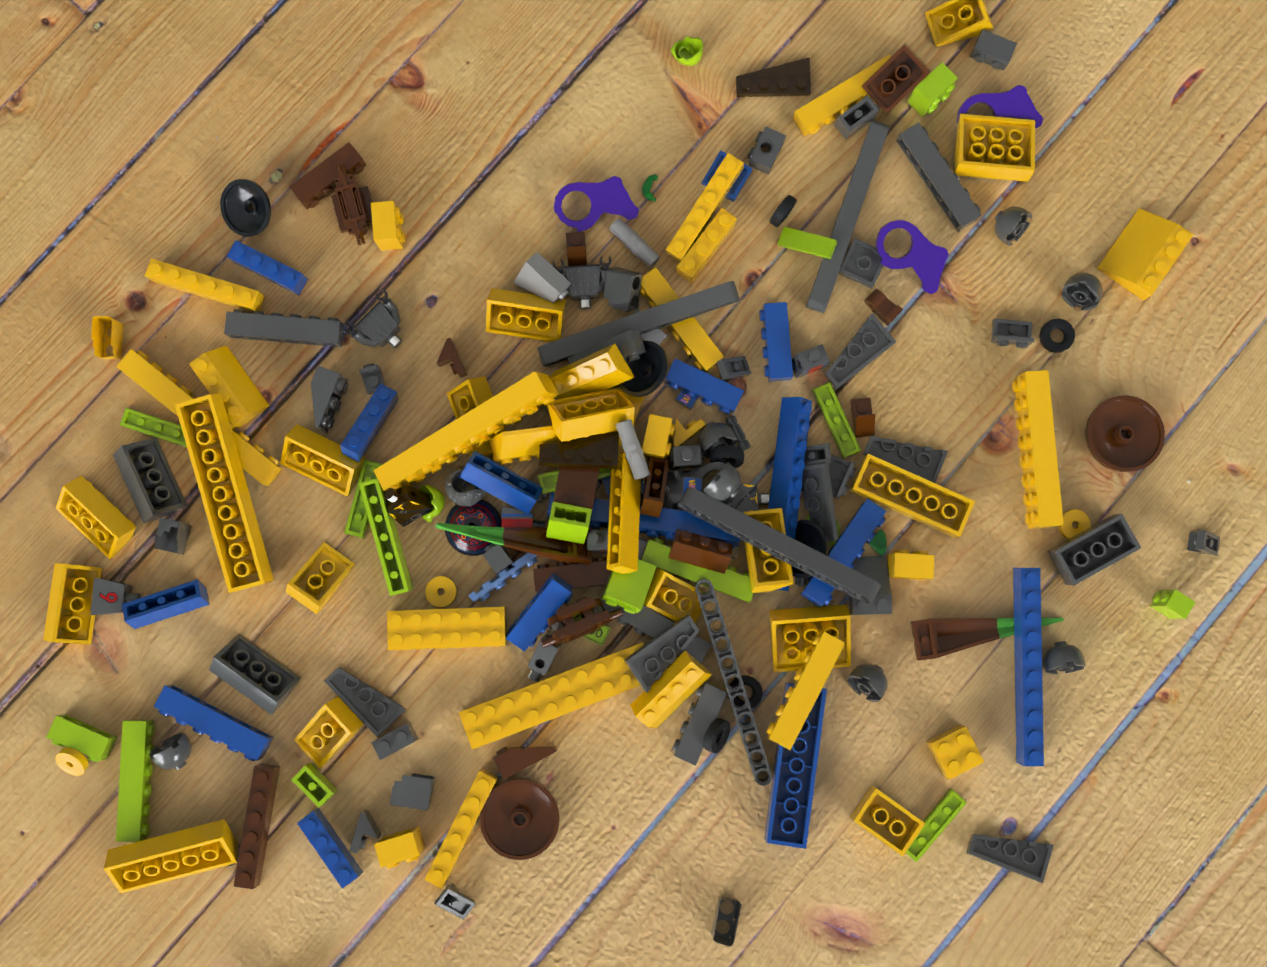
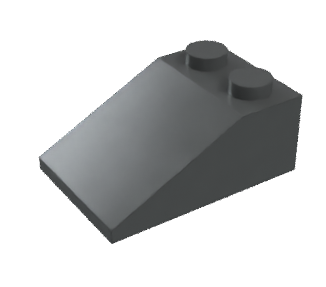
[849,556,892,615]

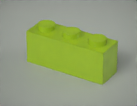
[46,714,117,762]

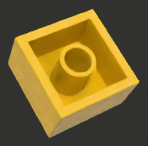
[371,201,406,251]
[642,414,675,459]
[887,549,934,580]
[926,724,984,780]
[374,826,426,869]

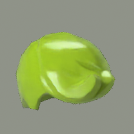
[671,36,703,66]
[418,485,445,523]

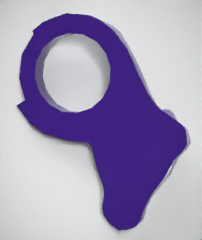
[957,85,1043,128]
[554,176,639,232]
[875,220,949,294]

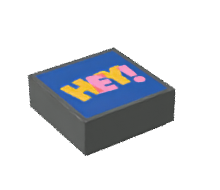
[675,389,699,410]
[682,477,702,496]

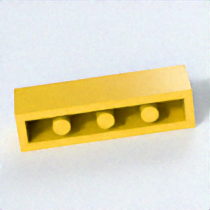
[676,208,737,283]

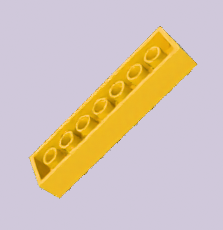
[1012,370,1064,529]

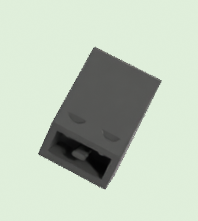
[311,366,348,433]

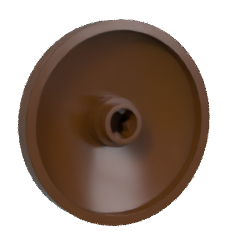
[1085,395,1165,472]
[480,778,560,860]

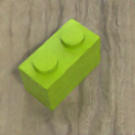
[1150,589,1196,619]
[291,763,338,808]

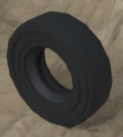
[770,195,797,227]
[1039,318,1075,353]
[710,445,744,468]
[728,675,762,709]
[703,718,730,754]

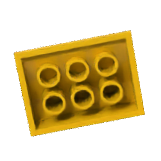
[953,114,1035,182]
[1096,208,1194,300]
[769,604,851,672]

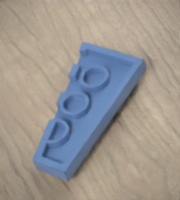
[468,553,539,602]

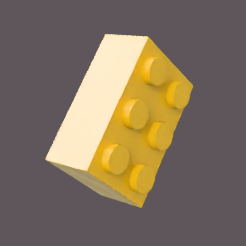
[850,785,925,856]

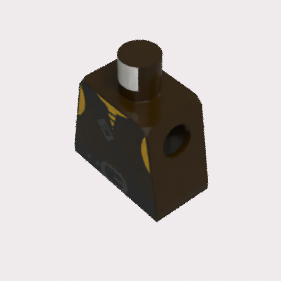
[385,485,432,527]

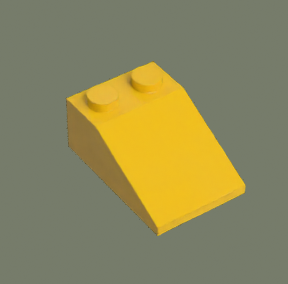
[925,0,994,47]
[286,542,355,614]
[644,567,706,623]
[294,696,364,768]

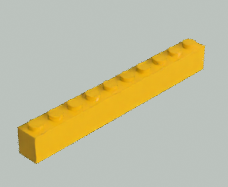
[116,349,282,486]

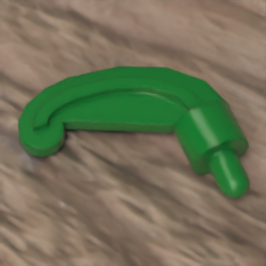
[642,175,658,202]

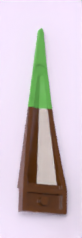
[435,523,592,565]
[911,618,1064,661]

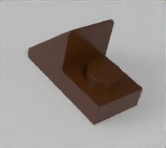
[566,231,587,266]
[437,338,467,378]
[850,398,876,438]

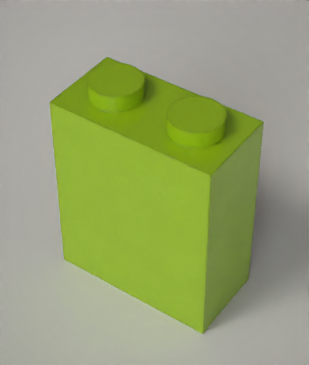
[546,502,592,544]
[602,559,657,614]

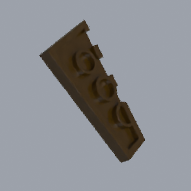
[736,57,811,97]
[539,431,618,469]

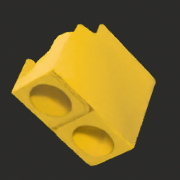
[91,316,124,359]

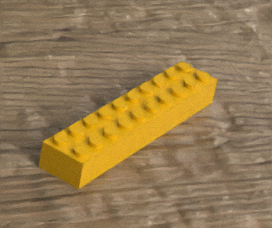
[373,371,559,491]
[175,394,274,593]
[459,642,644,750]

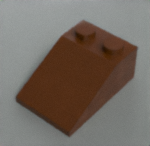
[861,43,931,114]
[554,467,600,515]

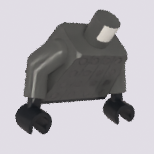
[552,255,611,310]
[342,289,402,348]

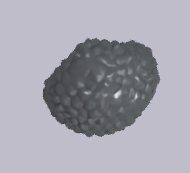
[445,466,485,506]

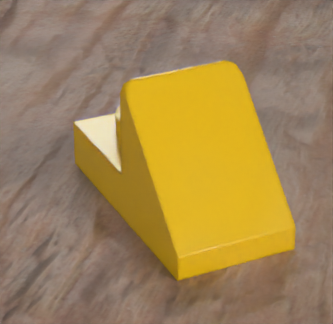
[673,419,706,447]

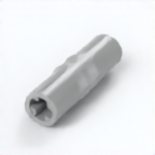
[609,218,660,268]
[615,419,650,480]

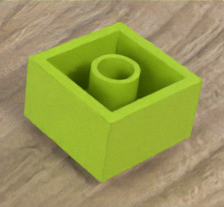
[908,62,958,117]

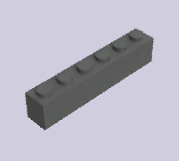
[896,122,981,232]
[224,309,344,347]
[601,599,711,663]

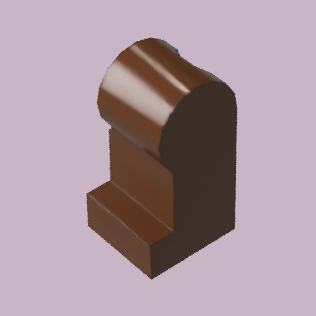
[864,289,903,326]

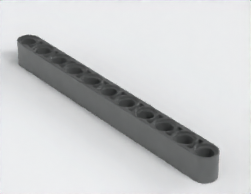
[806,119,890,314]
[537,281,740,367]
[678,487,881,604]
[695,578,772,786]

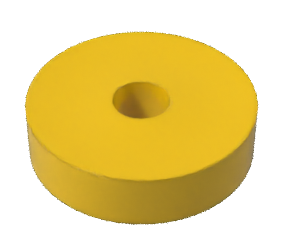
[1058,509,1091,539]
[425,576,457,607]
[56,747,89,776]

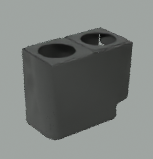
[604,267,642,312]
[155,518,192,555]
[390,773,435,811]
[711,896,741,946]

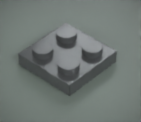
[839,238,889,289]

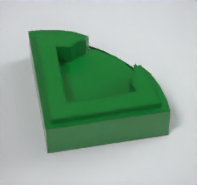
[867,529,887,556]

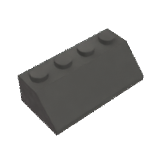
[113,438,187,523]
[209,633,300,715]

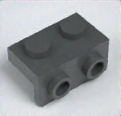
[991,319,1034,348]
[829,454,856,499]

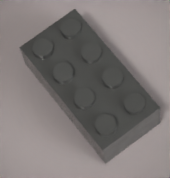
[1047,514,1141,585]

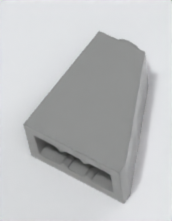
[514,252,571,303]

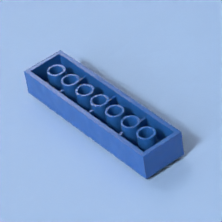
[764,682,827,849]

